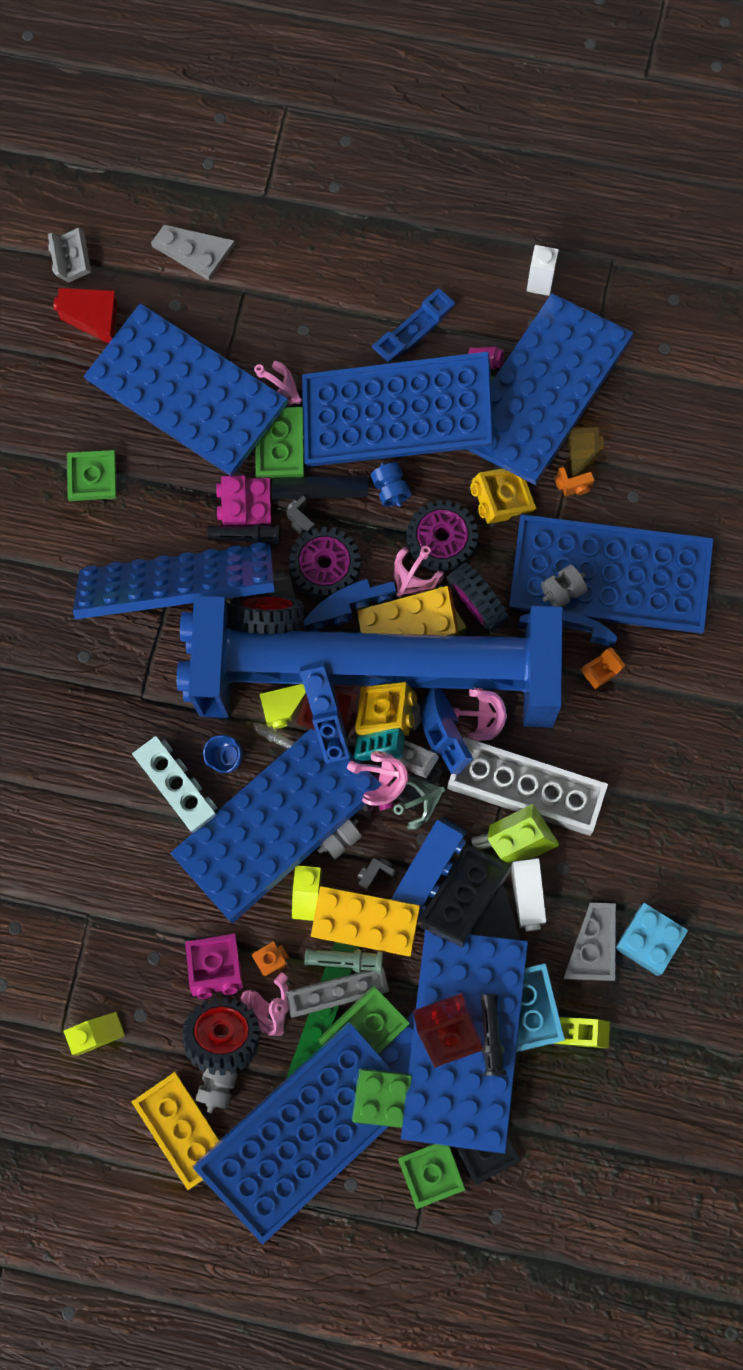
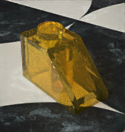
[568,427,604,478]

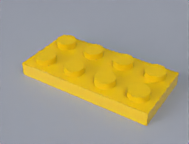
[357,586,459,636]
[311,886,421,957]
[132,1072,220,1190]

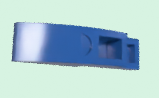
[303,579,396,632]
[300,662,350,764]
[420,688,473,774]

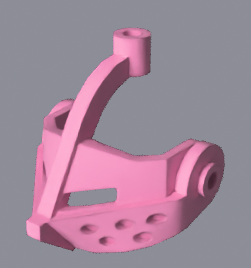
[254,361,302,407]
[394,546,445,598]
[453,688,507,742]
[347,751,409,806]
[241,973,289,1036]

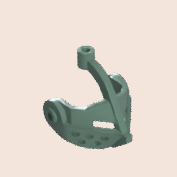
[390,775,446,830]

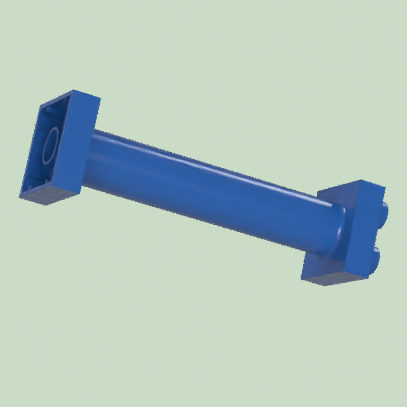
[177,596,562,728]

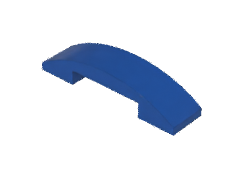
[372,288,455,363]
[518,611,617,647]

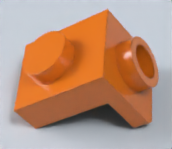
[555,467,594,497]
[580,647,625,689]
[252,941,289,976]

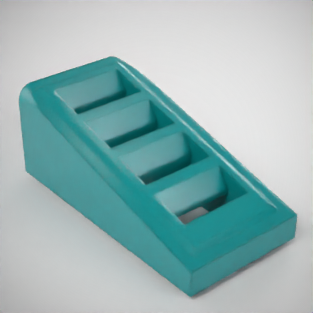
[354,728,405,761]

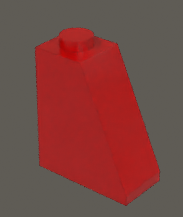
[54,288,118,344]

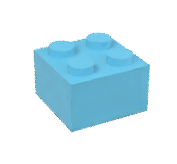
[615,903,688,976]

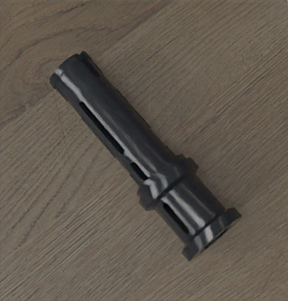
[207,523,281,545]
[480,994,507,1076]

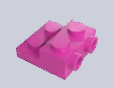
[216,475,271,527]
[185,934,243,999]

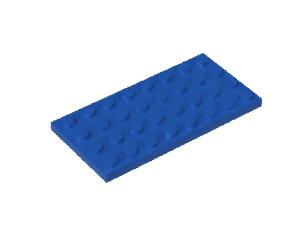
[466,294,633,485]
[84,304,289,477]
[302,352,494,467]
[509,514,713,634]
[73,542,275,619]
[170,726,382,924]
[401,930,528,1154]
[193,1022,393,1245]

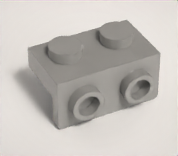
[48,228,91,282]

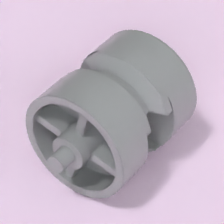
[541,565,587,607]
[317,818,362,860]
[196,1069,238,1113]

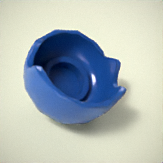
[203,735,244,773]

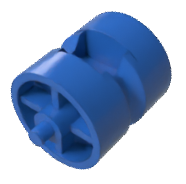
[371,462,412,507]

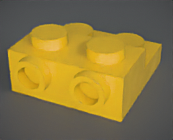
[470,469,536,524]
[355,682,417,736]

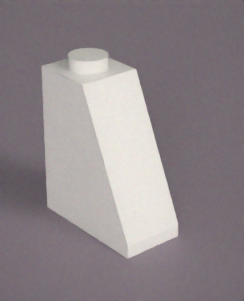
[527,245,559,296]
[511,859,546,932]

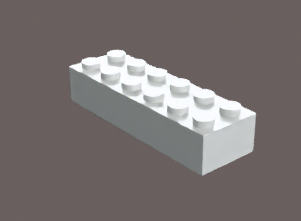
[447,737,608,836]

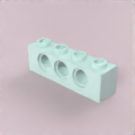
[132,736,217,834]

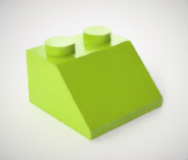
[487,804,559,865]

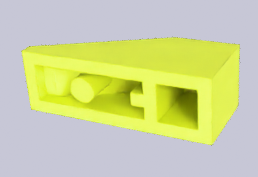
[552,1017,610,1048]

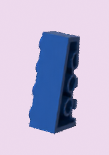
[391,817,468,919]

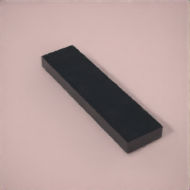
[272,476,368,499]

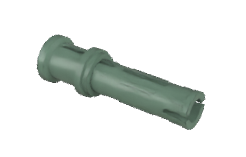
[305,949,383,974]

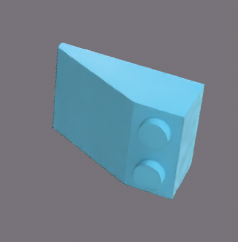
[517,963,565,1052]

